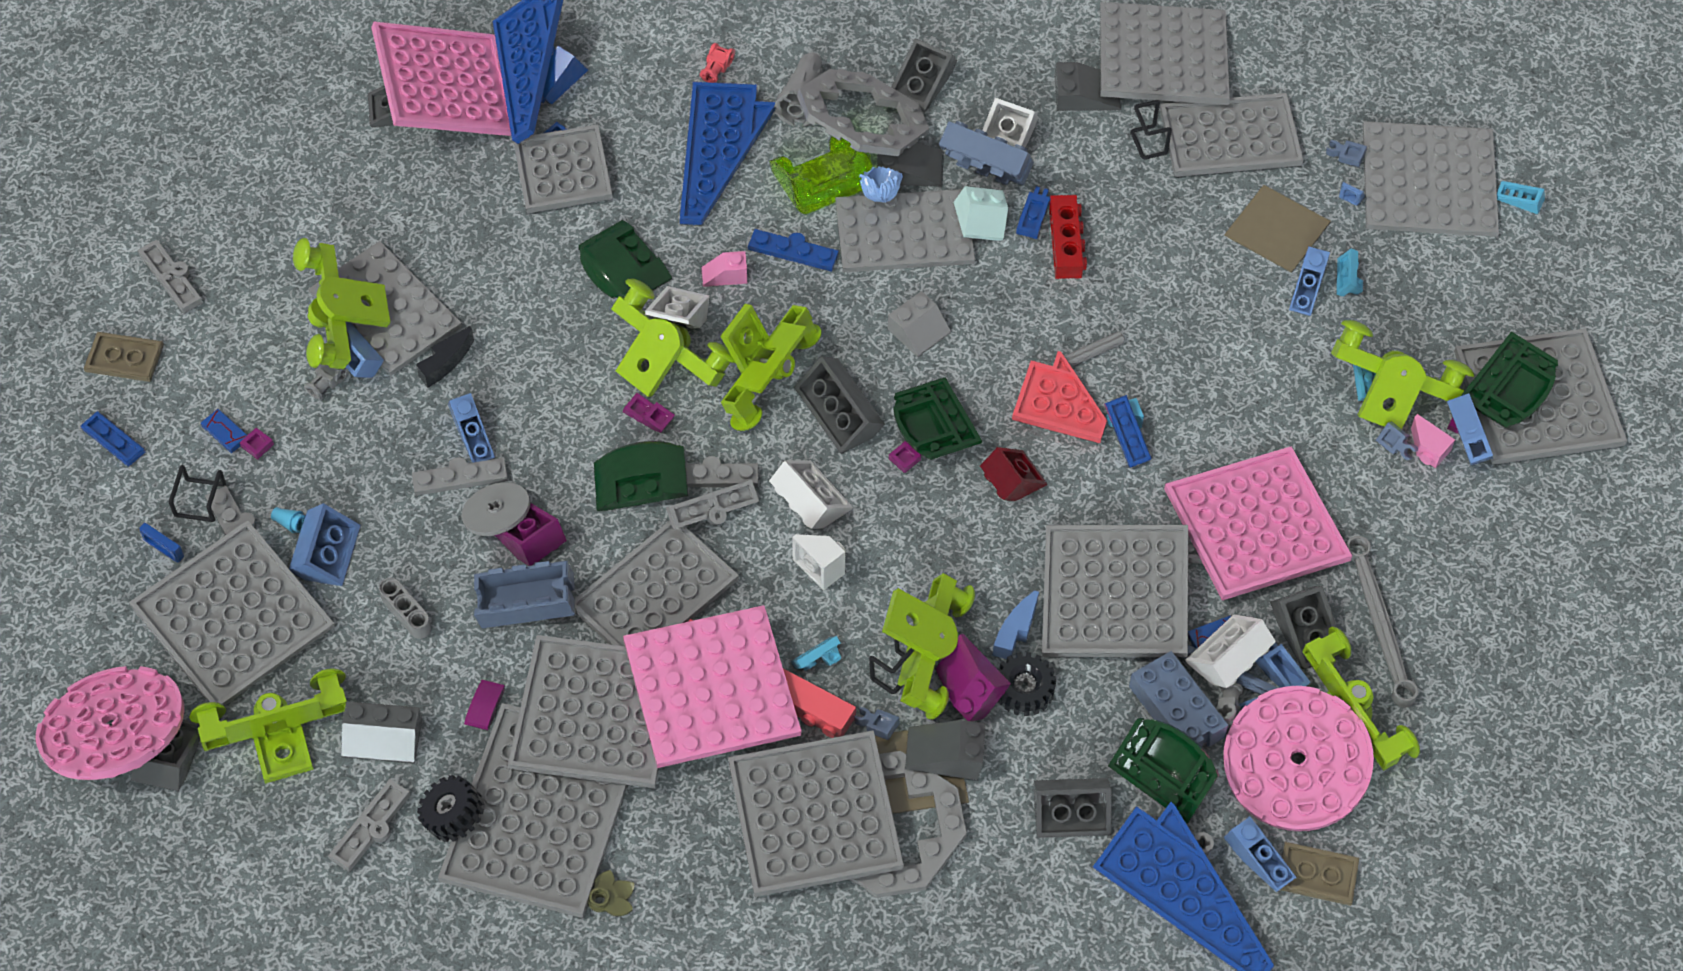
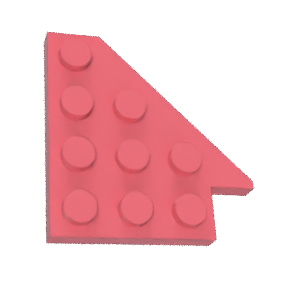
[1012,351,1107,443]

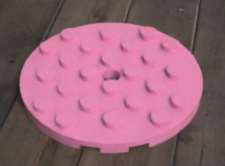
[36,666,184,780]
[1223,686,1374,832]

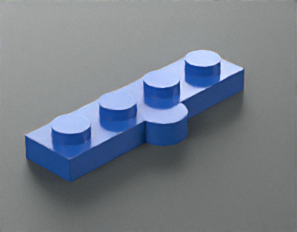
[748,229,839,272]

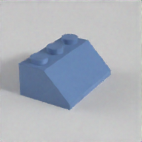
[289,503,361,586]

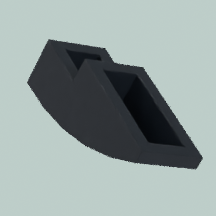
[416,326,474,388]

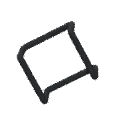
[1130,100,1172,160]
[169,465,226,522]
[869,639,915,694]

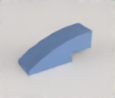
[992,590,1039,659]
[1255,642,1311,688]

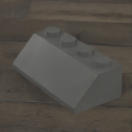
[794,356,885,454]

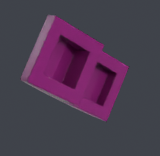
[623,393,675,433]
[464,679,505,730]

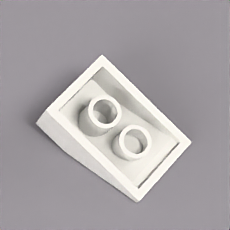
[982,98,1039,147]
[645,286,709,329]

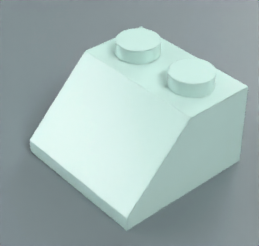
[953,186,1008,241]

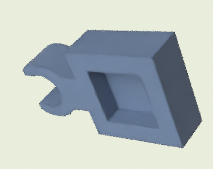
[1326,140,1367,167]
[1376,422,1418,460]
[854,707,900,740]

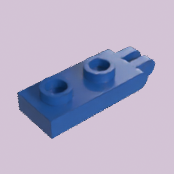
[1016,186,1050,239]

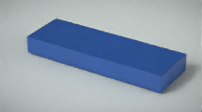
[1104,395,1152,468]
[80,411,145,467]

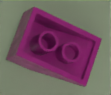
[495,503,567,566]
[935,634,1011,722]

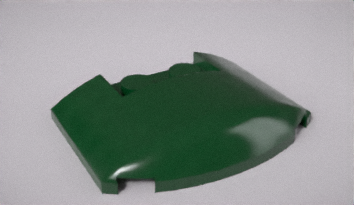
[578,220,672,298]
[1461,331,1558,428]
[893,377,982,460]
[594,441,688,511]
[1108,718,1219,824]

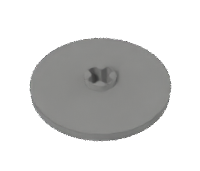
[461,482,530,536]

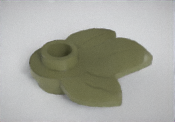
[588,870,635,916]

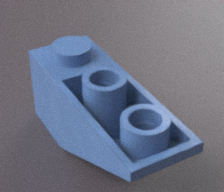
[1289,246,1330,316]
[346,322,384,378]
[448,393,495,463]
[1447,394,1493,466]
[1224,817,1297,892]

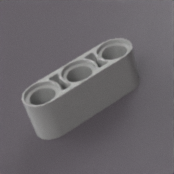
[379,578,431,639]

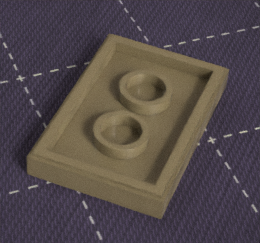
[84,332,164,382]
[1280,842,1359,906]

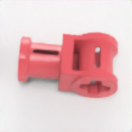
[700,42,735,83]

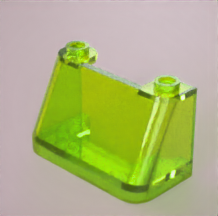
[769,136,873,214]

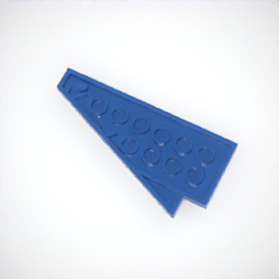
[493,0,563,144]
[680,82,775,225]
[1093,802,1274,971]

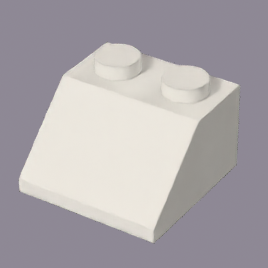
[792,534,846,590]

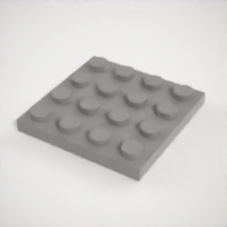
[513,124,613,214]

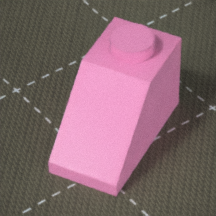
[702,251,747,287]
[1411,414,1455,468]

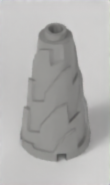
[774,53,823,127]

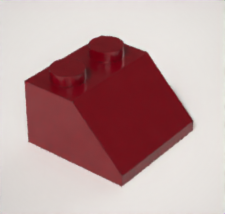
[980,447,1047,501]

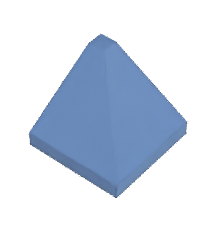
[1339,182,1365,206]

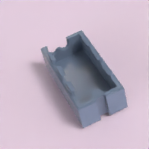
[939,121,1034,185]
[474,561,575,629]
[1129,651,1228,747]

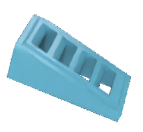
[1497,181,1545,214]

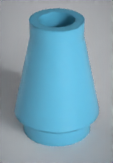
[271,507,305,533]

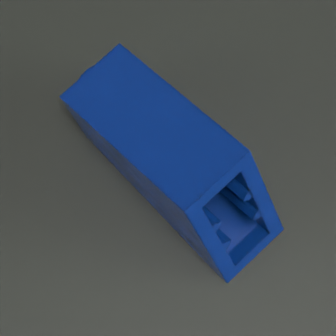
[541,46,588,104]

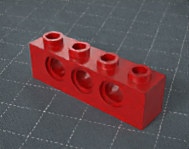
[1049,195,1087,279]

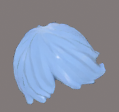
[859,166,903,203]

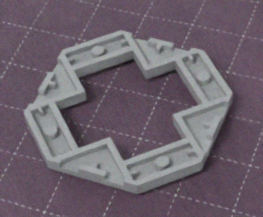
[797,69,930,156]
[849,751,967,898]

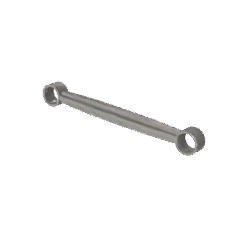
[1347,536,1418,708]

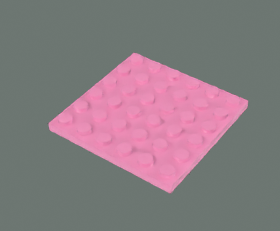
[371,22,511,136]
[1164,446,1352,601]
[623,605,801,768]

